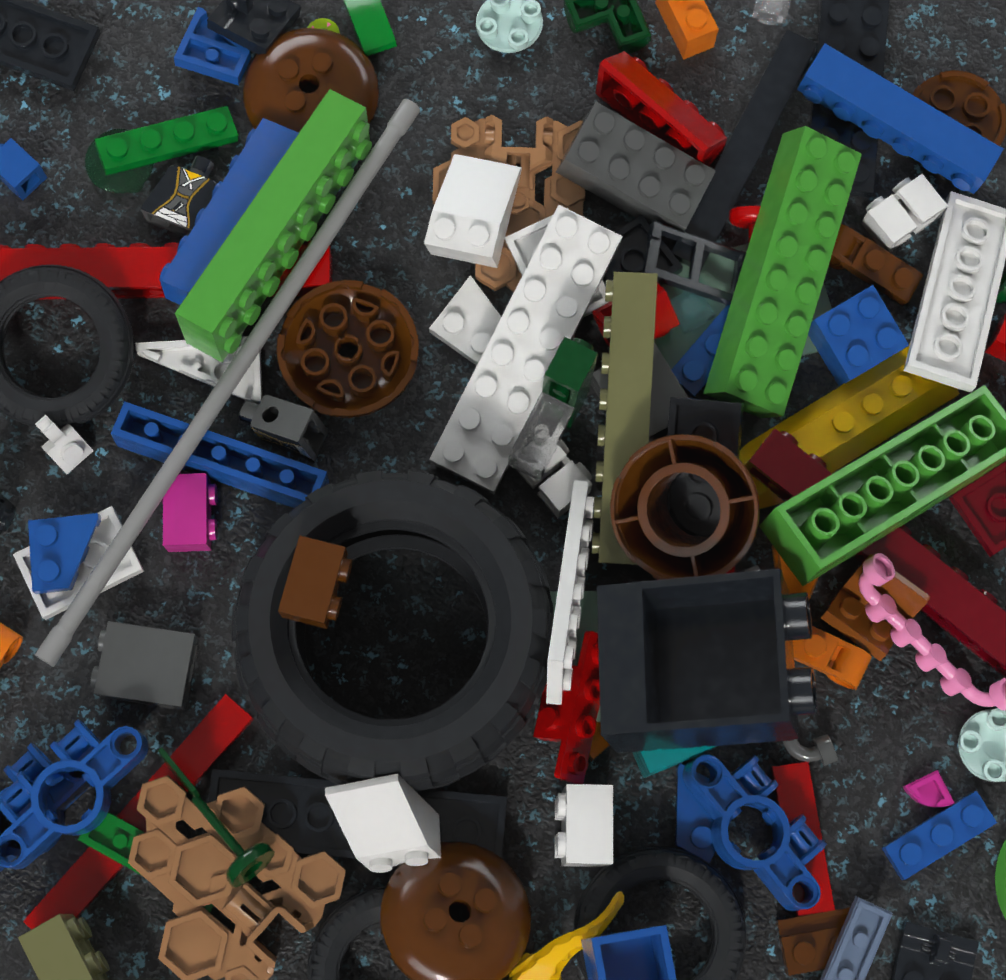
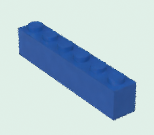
[797,43,1004,194]
[160,118,299,305]
[111,401,329,508]

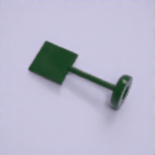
[158,747,275,887]

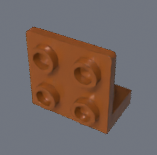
[821,554,930,661]

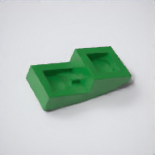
[343,0,397,56]

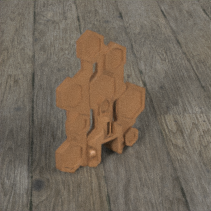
[432,115,588,293]
[128,775,346,980]

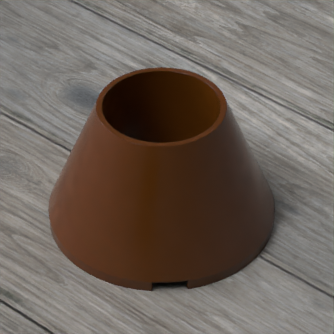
[610,434,760,580]

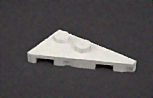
[135,336,262,405]

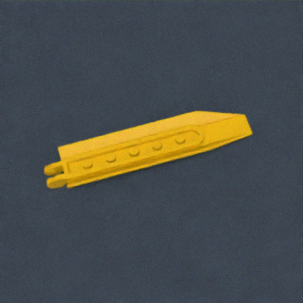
[739,344,959,509]

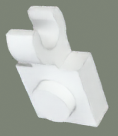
[35,415,93,474]

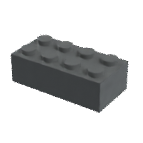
[556,102,716,231]

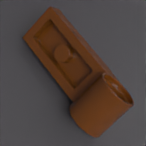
[828,224,924,306]

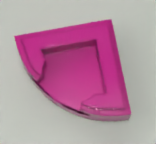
[903,770,955,808]

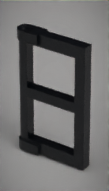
[642,220,746,306]

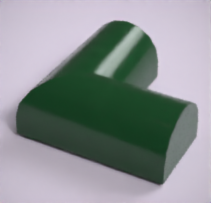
[564,0,652,54]

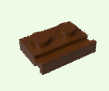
[776,907,851,976]

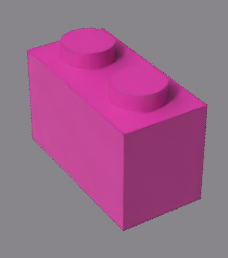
[163,473,218,552]

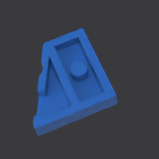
[174,7,251,86]
[675,763,732,863]

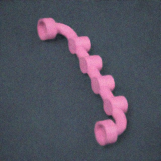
[858,553,1006,711]

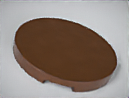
[912,70,1006,146]

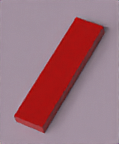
[770,762,835,916]

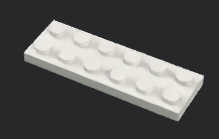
[903,191,1006,393]
[546,480,594,705]

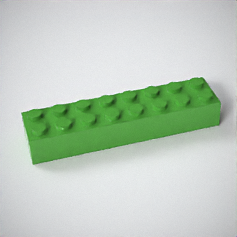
[175,89,372,363]
[703,126,862,418]
[759,385,1006,586]

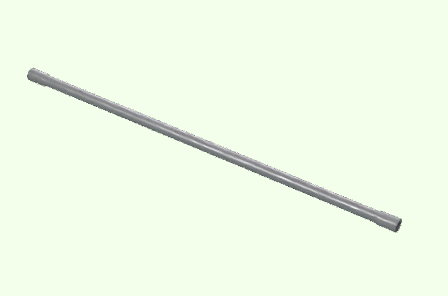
[35,99,420,667]

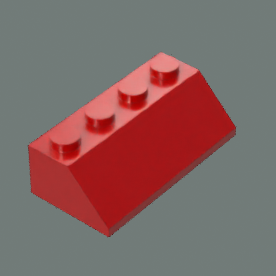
[595,51,727,166]

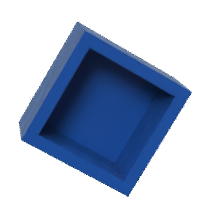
[808,285,909,386]
[581,925,676,980]

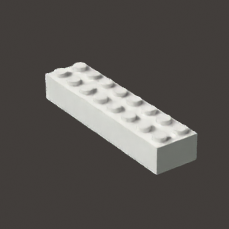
[429,205,623,494]

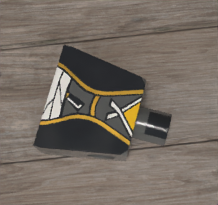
[141,156,217,236]
[239,395,329,463]

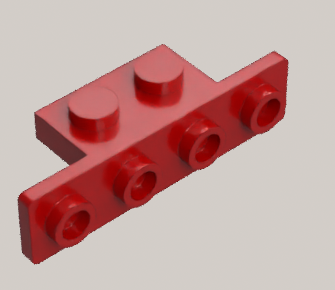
[533,631,600,784]

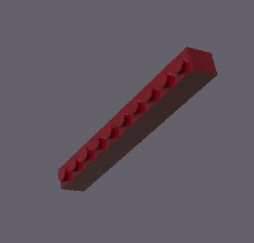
[745,428,1006,678]

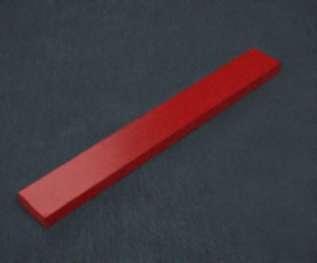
[23,694,254,930]

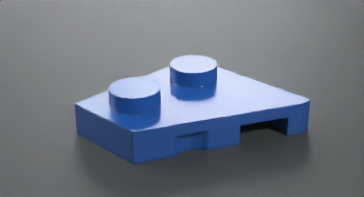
[28,513,101,594]

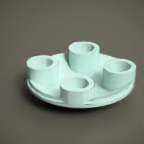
[476,0,543,53]
[958,708,1006,782]

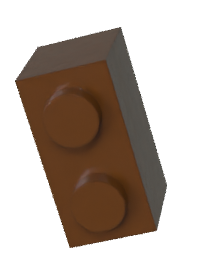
[278,535,352,629]

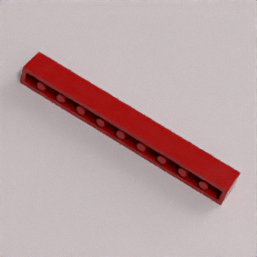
[0,241,332,299]

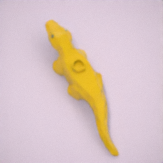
[508,891,624,980]

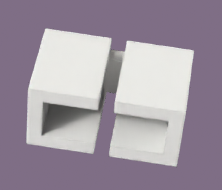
[861,174,948,252]
[513,431,592,518]

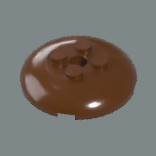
[243,28,379,133]
[277,280,419,418]
[380,841,531,980]

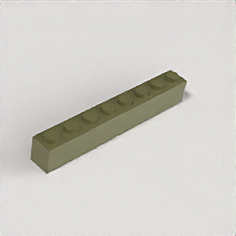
[592,272,658,565]

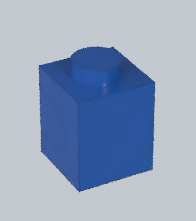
[0,138,47,201]

